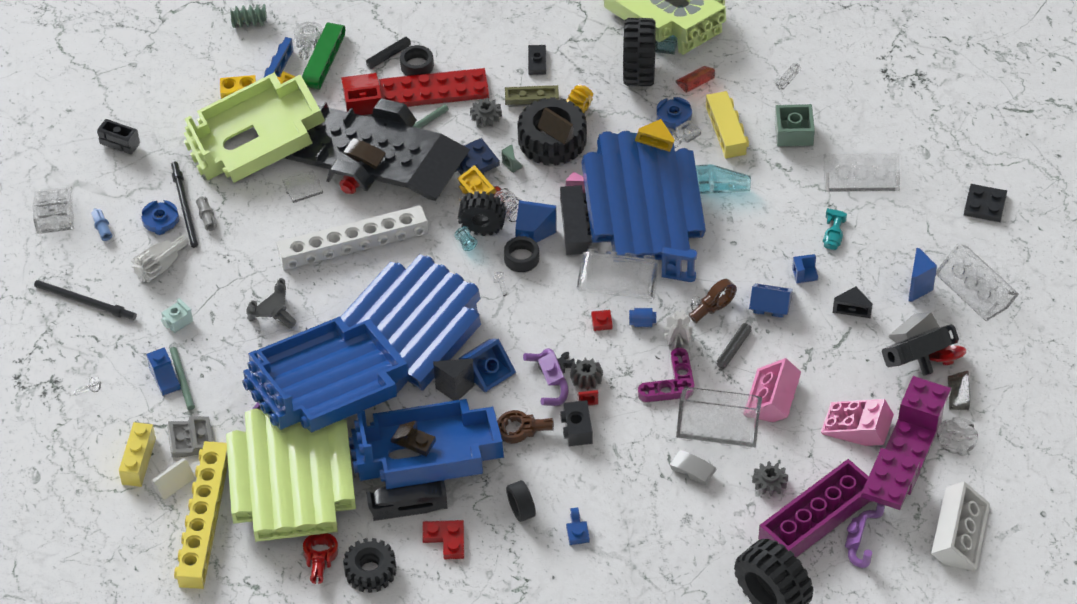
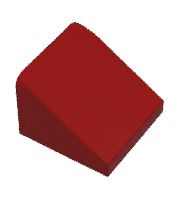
[577,390,598,406]

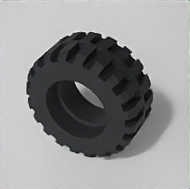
[623,18,656,86]
[517,97,587,166]
[734,539,814,604]

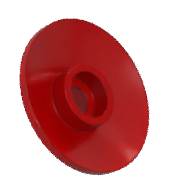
[928,345,967,365]

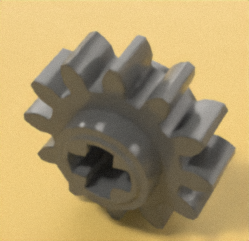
[470,98,502,127]
[752,461,788,496]

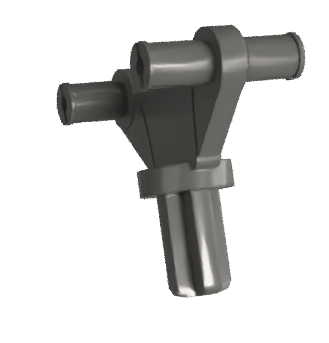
[246,278,296,329]

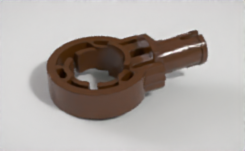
[688,279,737,324]
[497,410,554,444]

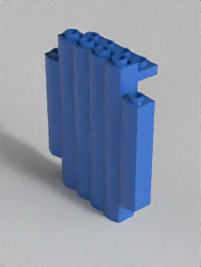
[581,131,706,262]
[340,254,481,393]
[242,316,408,433]

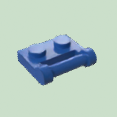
[661,247,697,282]

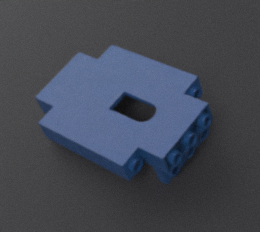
[349,399,504,489]

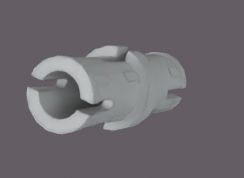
[196,196,217,231]

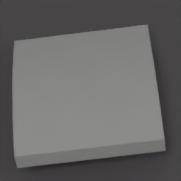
[167,416,213,457]

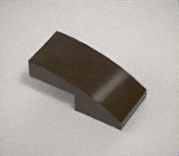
[343,138,386,170]

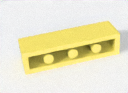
[706,91,749,159]

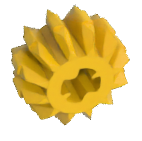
[566,84,593,114]

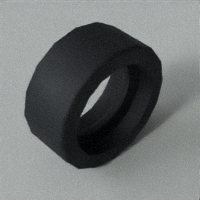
[400,45,434,76]
[504,236,539,272]
[506,480,536,522]

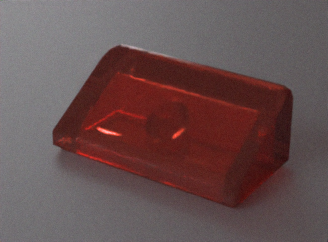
[675,66,715,93]

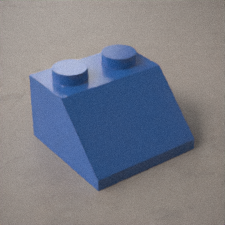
[749,283,793,317]
[458,339,516,392]

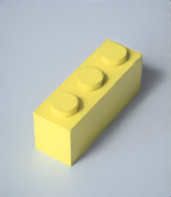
[119,422,156,487]

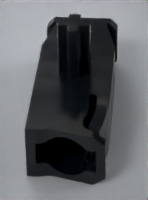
[882,324,959,376]
[366,480,448,521]

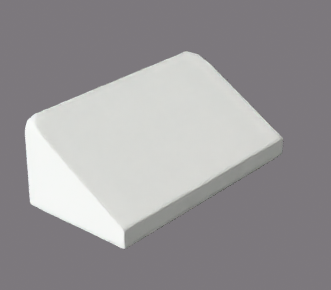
[152,458,195,500]

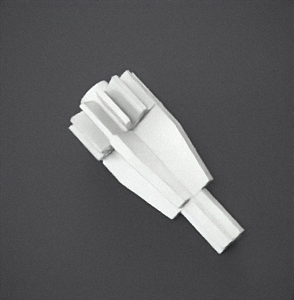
[131,234,189,282]
[664,310,693,349]

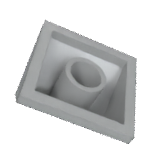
[889,312,939,343]

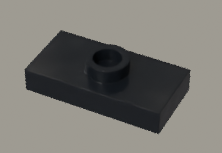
[528,45,546,75]

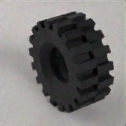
[457,191,507,236]
[343,538,396,593]

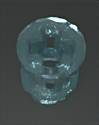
[454,226,478,251]

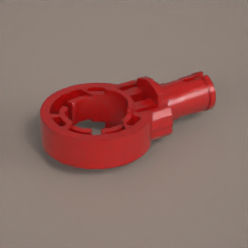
[303,533,338,584]

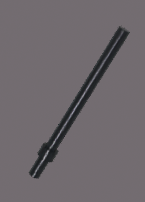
[171,161,198,248]
[34,280,137,320]

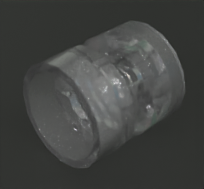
[494,188,521,223]

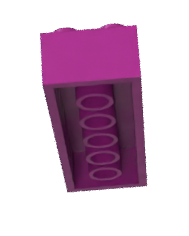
[758,459,870,558]

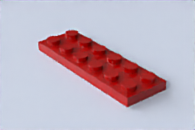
[379,68,489,107]

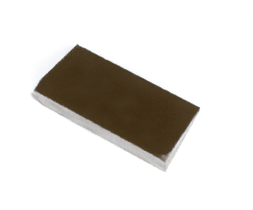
[538,108,574,144]

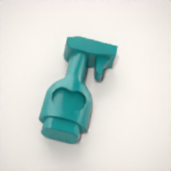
[823,208,847,250]

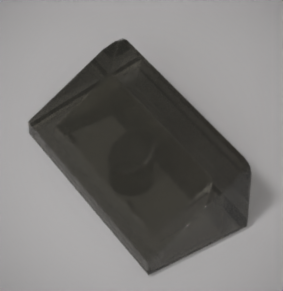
[947,371,970,410]

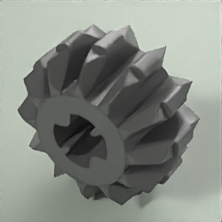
[570,357,603,391]

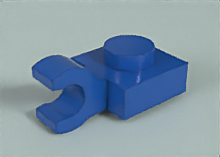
[566,507,590,545]

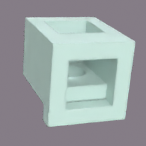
[161,298,193,333]

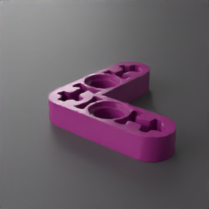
[638,347,694,402]

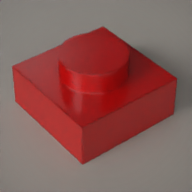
[591,310,613,331]

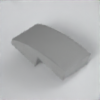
[669,450,717,484]

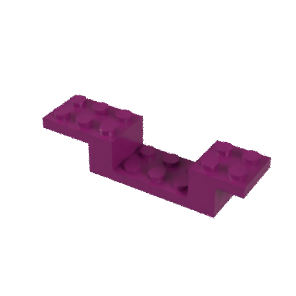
[861,376,951,510]

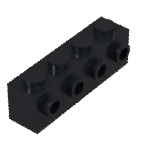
[560,185,592,255]

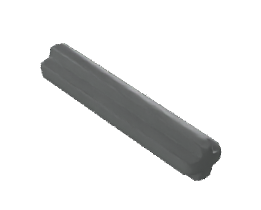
[717,323,752,368]

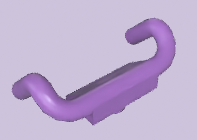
[523,348,568,406]
[845,503,885,568]

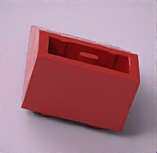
[341,73,382,115]

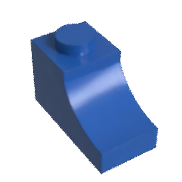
[146,347,181,396]

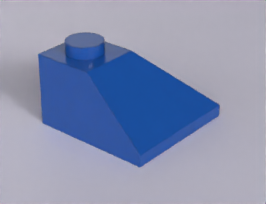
[515,200,557,242]

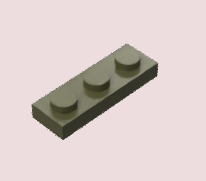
[505,85,559,105]

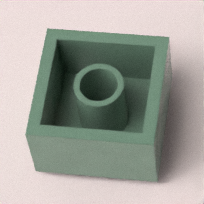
[774,104,815,147]

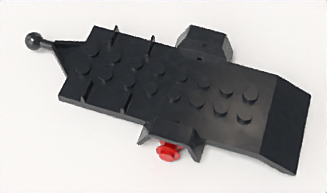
[285,99,470,201]

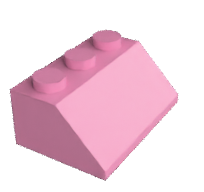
[743,358,801,422]

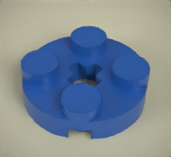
[656,97,692,130]
[141,200,179,235]

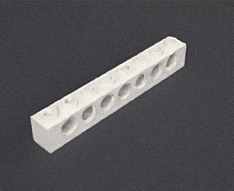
[276,205,428,270]

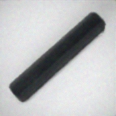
[366,37,411,69]

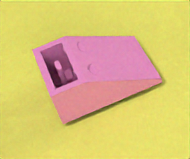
[821,399,894,446]

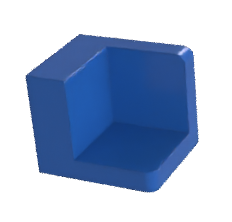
[792,254,818,284]

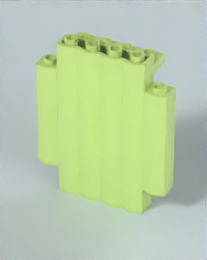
[226,409,356,542]

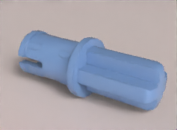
[91,208,112,241]

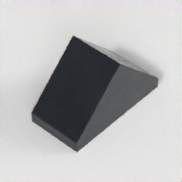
[832,286,873,319]

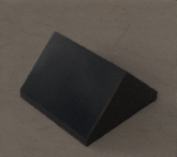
[433,359,475,401]

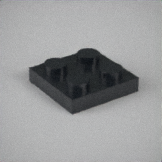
[964,184,1007,223]

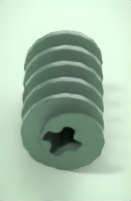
[230,4,267,28]

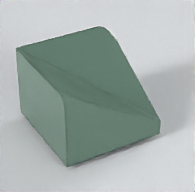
[502,144,523,173]

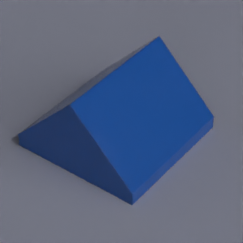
[908,248,937,302]

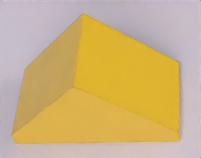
[635,119,675,152]

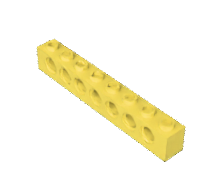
[174,441,228,589]

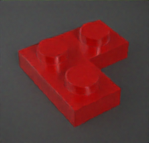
[423,520,464,559]

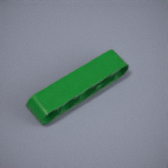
[302,22,346,90]

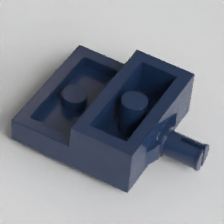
[456,138,500,175]

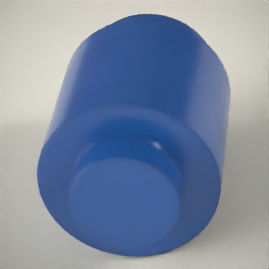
[629,308,656,327]

